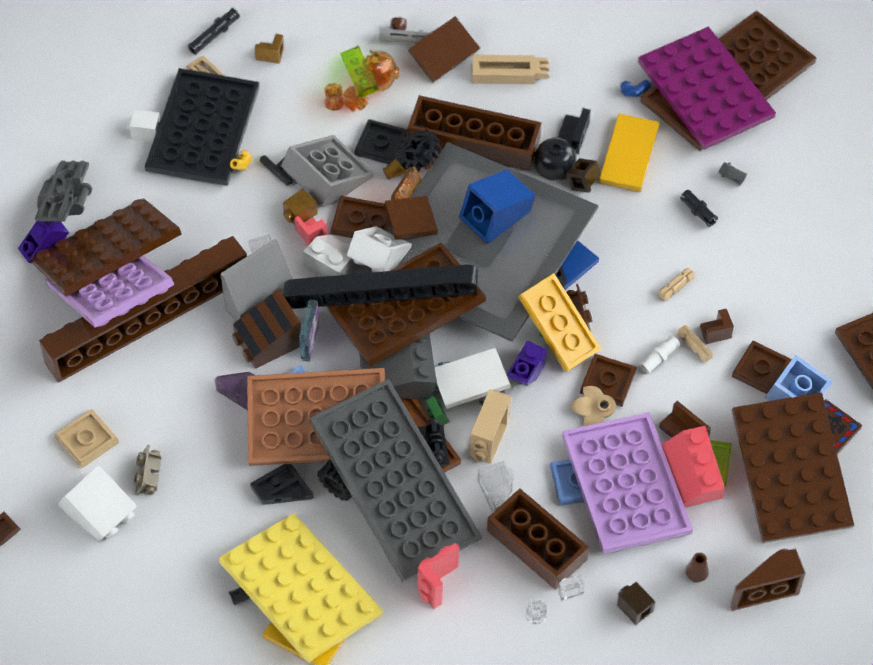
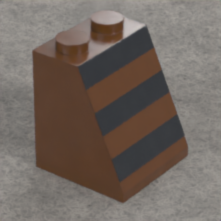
[232,290,303,369]

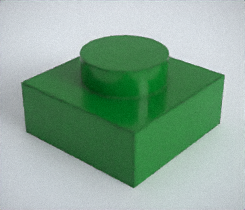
[426,396,450,426]

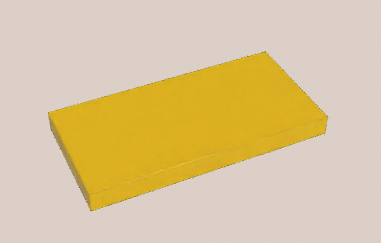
[599,113,660,192]
[518,273,601,372]

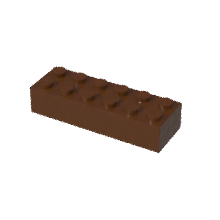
[407,95,542,170]

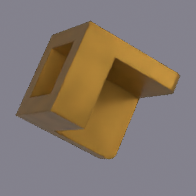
[254,34,284,64]

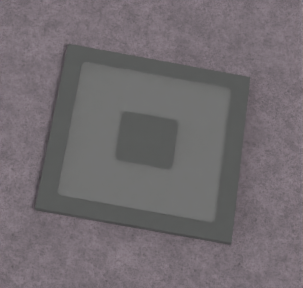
[359,142,599,342]

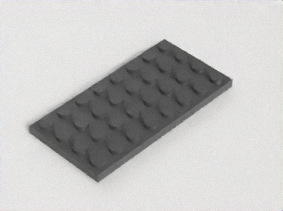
[308,379,483,582]

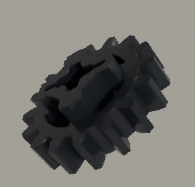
[395,129,442,173]

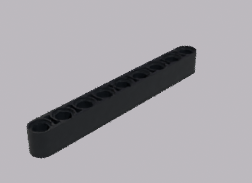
[283,264,478,309]

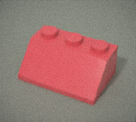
[661,426,725,507]

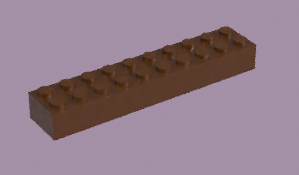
[39,236,247,383]

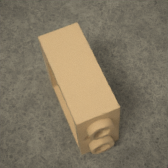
[470,389,511,464]

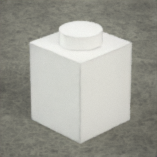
[127,109,160,142]

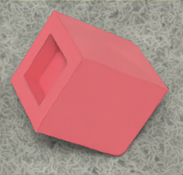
[294,216,327,246]

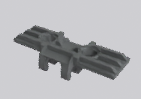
[35,160,92,222]

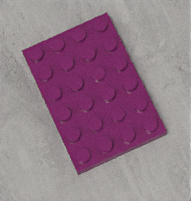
[638,26,776,150]

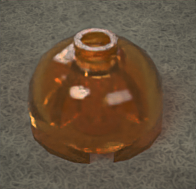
[363,50,399,92]

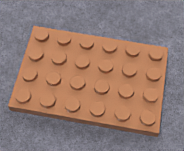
[247,368,385,466]

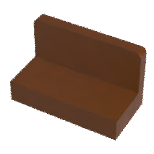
[659,401,711,438]

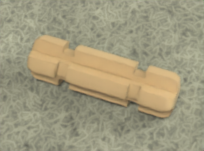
[658,268,695,301]
[678,325,713,362]

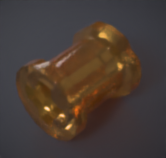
[324,83,343,111]

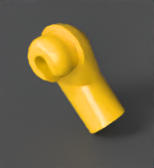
[230,150,252,171]

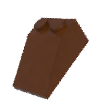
[730,548,806,611]

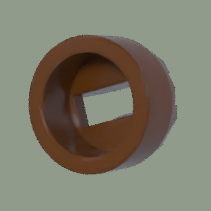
[390,17,407,30]

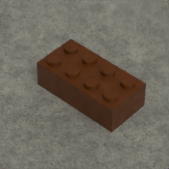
[487,488,589,590]

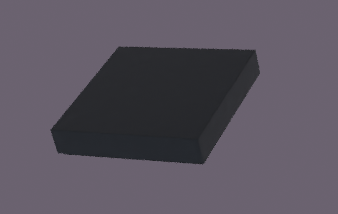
[354,119,408,164]

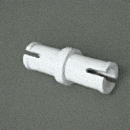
[639,335,680,374]

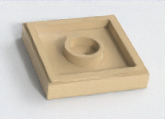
[54,409,119,468]

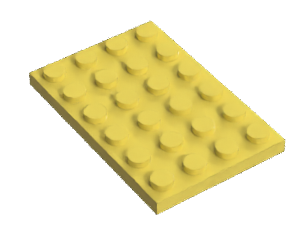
[219,513,383,663]

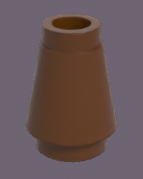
[685,553,709,582]

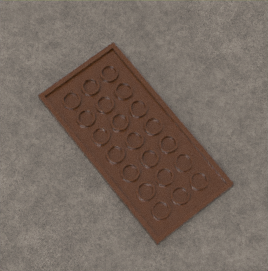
[640,10,817,151]

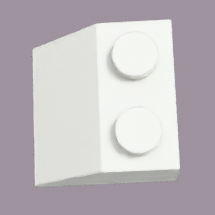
[347,226,412,272]
[303,234,359,277]

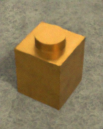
[283,189,317,225]

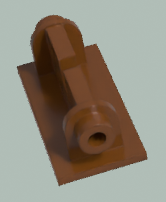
[566,284,593,332]

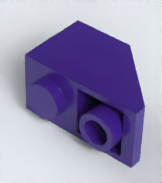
[18,221,70,263]
[507,341,547,386]

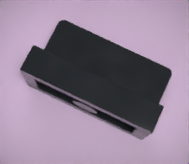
[558,108,591,155]

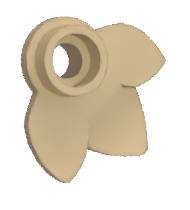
[570,386,616,427]

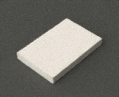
[435,348,510,409]

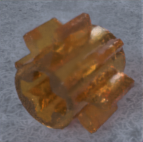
[343,85,369,112]

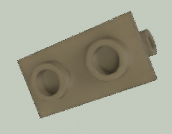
[133,445,162,495]

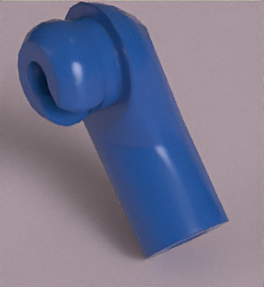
[620,79,651,97]

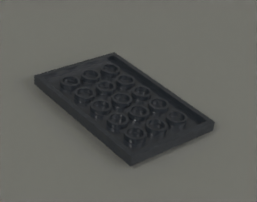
[145,68,260,186]

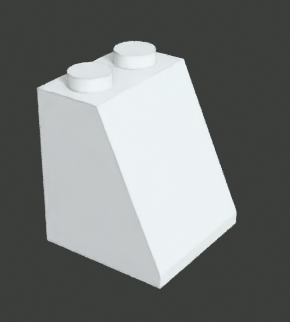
[57,465,137,541]

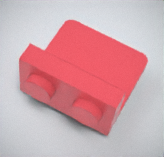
[417,543,460,609]

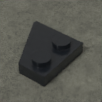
[250,464,314,505]

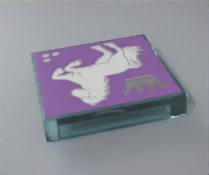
[299,300,319,362]

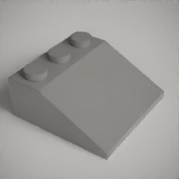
[281,135,375,206]
[221,239,293,321]

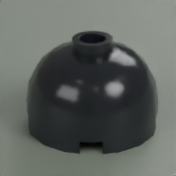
[534,137,577,181]

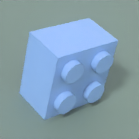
[765,355,833,401]

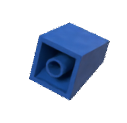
[459,169,536,243]

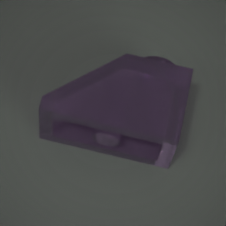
[215,372,254,411]

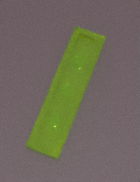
[340,45,379,98]

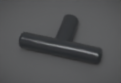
[260,155,293,186]

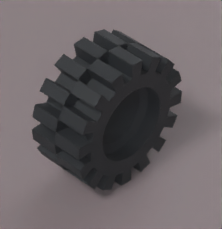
[317,459,352,501]

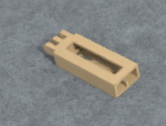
[472,55,549,84]

